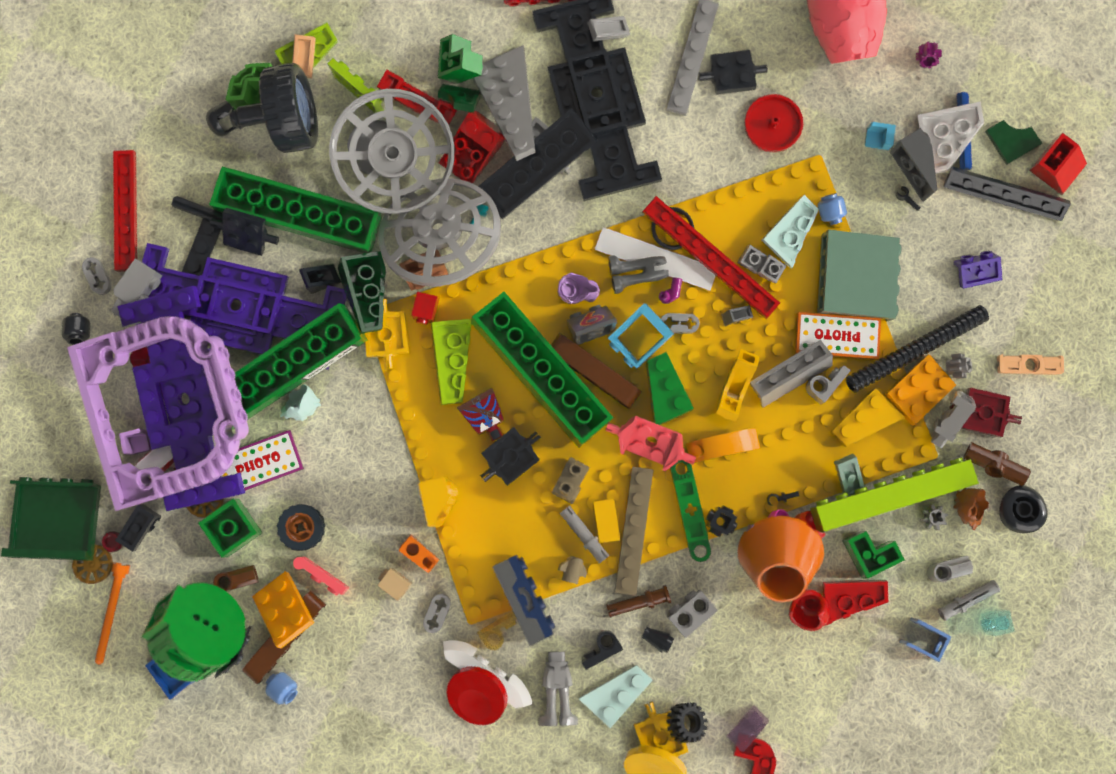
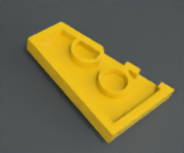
[831,388,906,447]

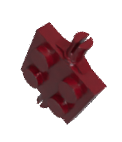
[949,387,1022,438]

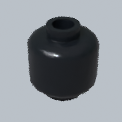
[62,313,90,345]

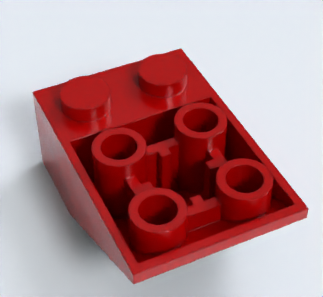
[439,111,505,184]

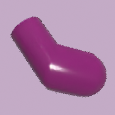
[658,277,682,304]

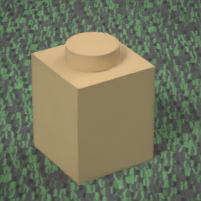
[378,568,413,601]

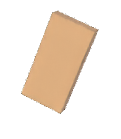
[292,35,316,79]

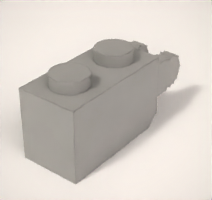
[111,258,162,317]

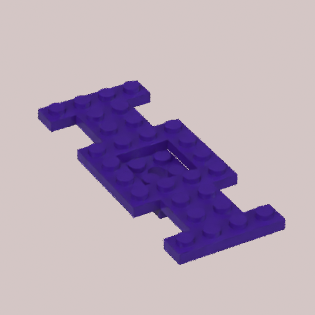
[135,243,347,370]
[117,286,245,511]

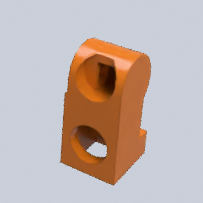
[398,534,440,573]

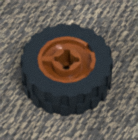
[277,504,326,551]

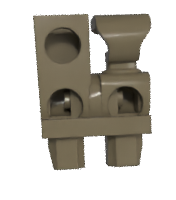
[552,457,590,504]

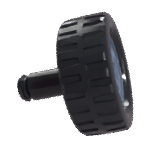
[229,63,318,153]

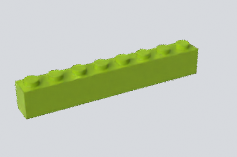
[810,457,979,532]

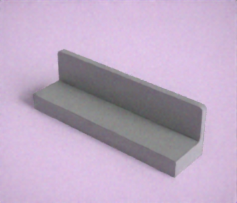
[750,339,833,407]

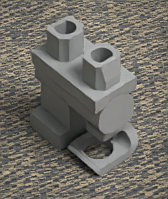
[931,390,976,448]

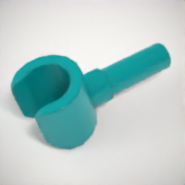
[469,204,489,224]

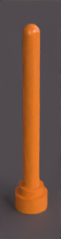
[95,562,130,664]

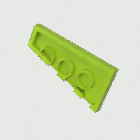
[431,319,472,405]

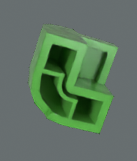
[225,63,272,109]

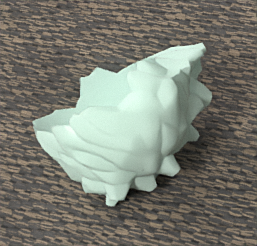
[280,384,321,421]

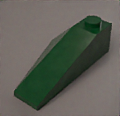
[337,251,386,334]

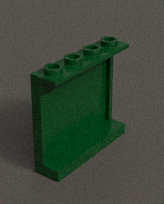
[1,477,101,561]

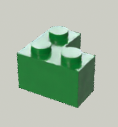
[438,34,483,84]
[842,531,905,579]

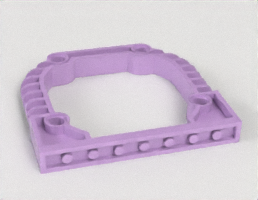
[67,316,249,511]

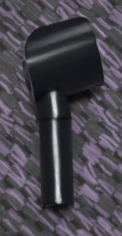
[896,186,921,211]

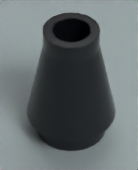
[641,627,674,653]

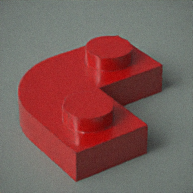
[733,733,776,774]

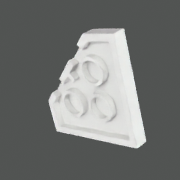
[918,102,984,173]

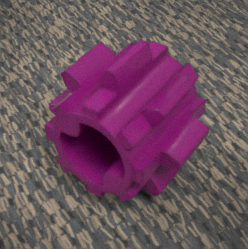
[916,41,942,69]

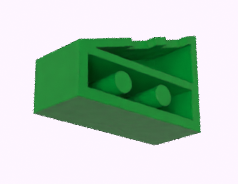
[646,352,694,425]

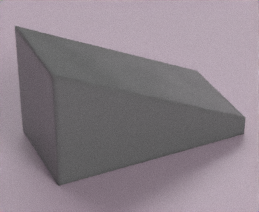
[721,305,753,326]

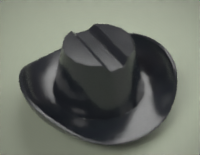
[999,485,1048,534]

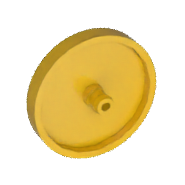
[624,746,687,774]

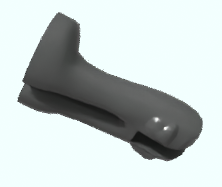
[608,255,669,294]

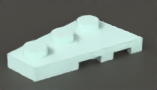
[762,195,819,268]
[579,665,653,728]

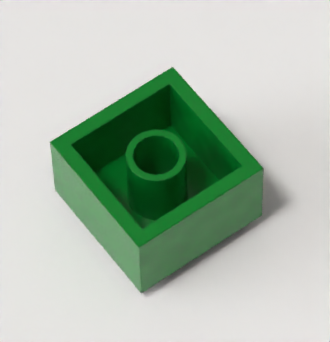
[198,498,263,558]

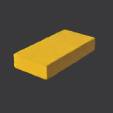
[593,499,620,543]

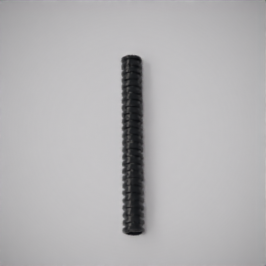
[846,305,989,393]

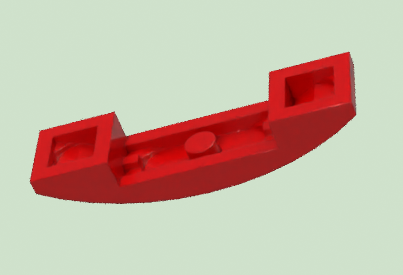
[377,69,457,125]

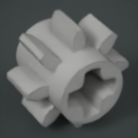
[946,353,972,379]
[920,504,948,530]

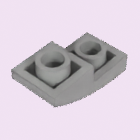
[737,245,786,283]

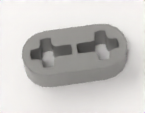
[82,257,111,295]
[661,313,700,334]
[423,594,451,633]

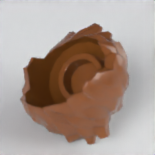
[953,488,989,530]

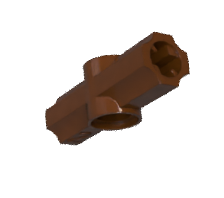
[963,442,1031,486]

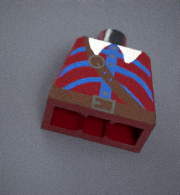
[457,388,504,442]

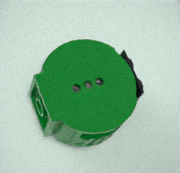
[141,583,251,682]

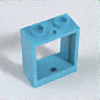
[608,303,674,368]

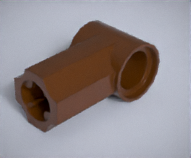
[213,565,259,592]

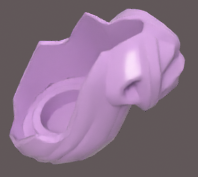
[558,273,600,304]

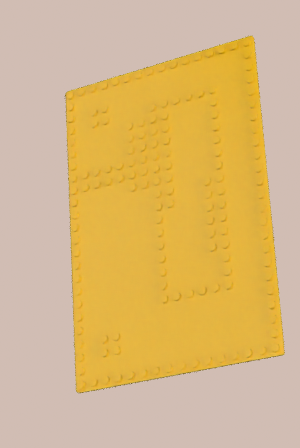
[378,155,938,625]

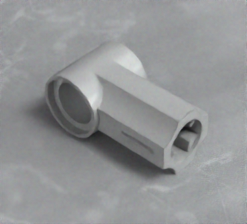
[927,555,973,582]

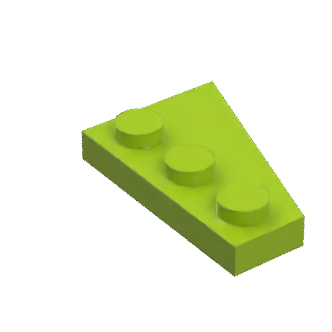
[275,23,338,68]

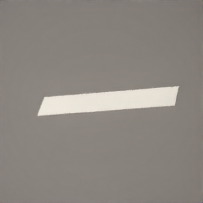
[595,227,715,291]

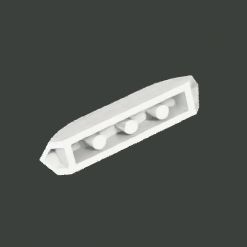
[443,640,532,708]

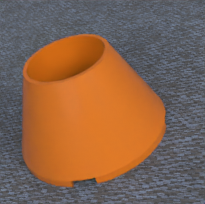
[738,516,824,602]

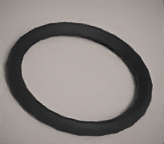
[651,207,694,250]

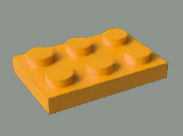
[884,354,956,426]
[252,571,314,649]

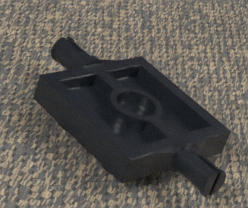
[699,50,768,95]
[210,208,279,256]
[480,427,541,486]

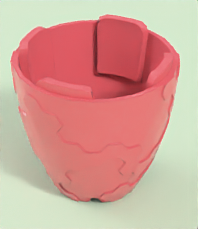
[807,0,887,64]

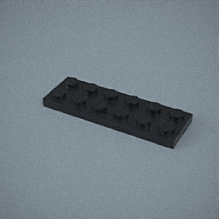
[478,108,598,219]

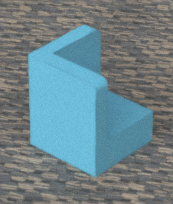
[865,122,896,150]

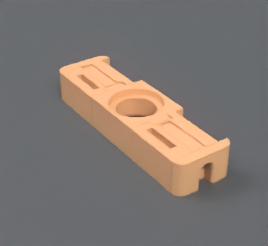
[997,354,1064,375]

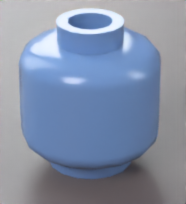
[817,193,847,225]
[265,672,298,705]

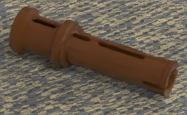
[606,585,671,618]

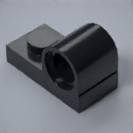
[115,504,161,552]
[582,630,623,670]

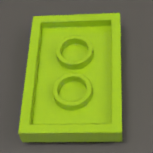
[327,58,384,113]

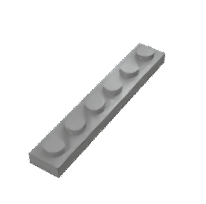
[667,0,719,116]

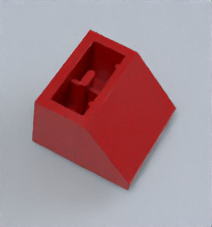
[1029,133,1087,195]

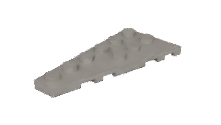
[473,45,535,161]

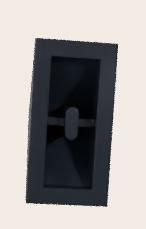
[299,264,341,294]

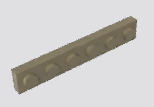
[615,467,653,596]

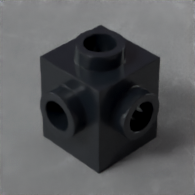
[705,505,738,537]

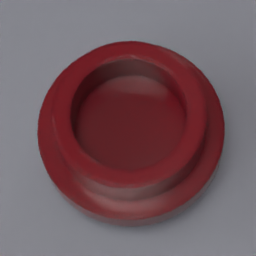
[102,531,123,552]

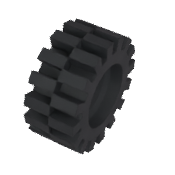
[667,702,708,743]

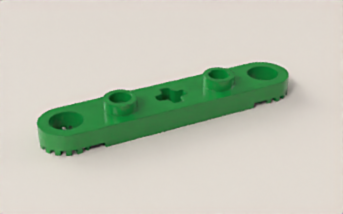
[670,460,711,562]

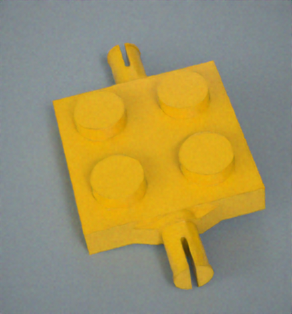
[364,299,409,370]
[634,702,689,757]

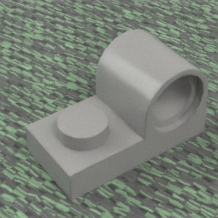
[806,365,851,405]

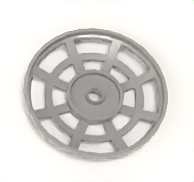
[329,89,454,214]
[378,178,501,286]

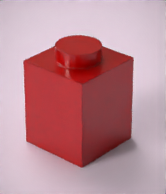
[411,292,439,325]

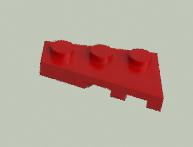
[823,580,889,625]

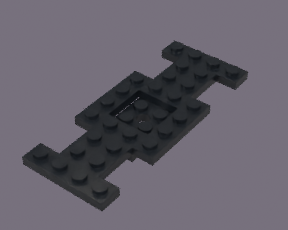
[532,0,662,201]

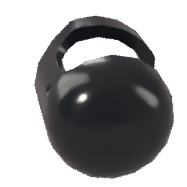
[206,101,244,136]

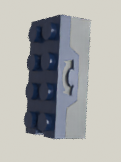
[493,555,555,646]

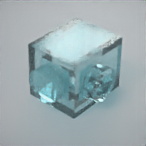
[981,609,1015,636]

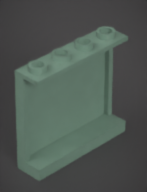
[817,230,902,322]

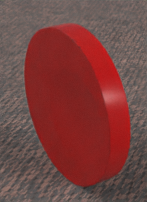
[744,94,804,152]
[447,666,508,725]

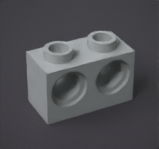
[668,590,718,638]

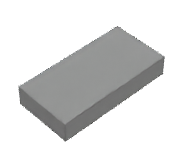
[588,16,630,41]

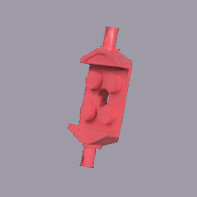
[605,416,696,471]

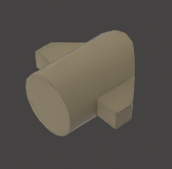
[558,556,587,584]

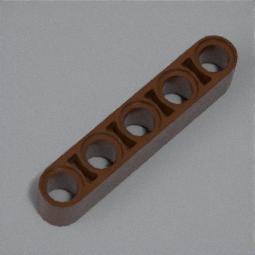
[551,333,642,409]
[242,590,327,685]

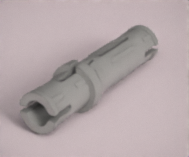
[560,506,609,564]
[938,580,1000,621]

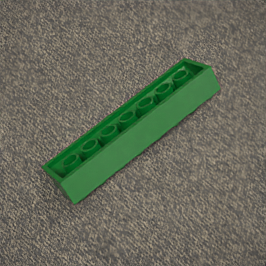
[471,291,614,448]

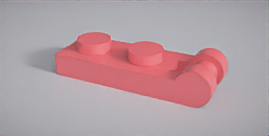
[293,557,349,596]

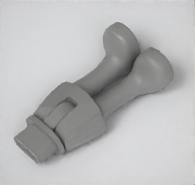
[538,652,578,726]

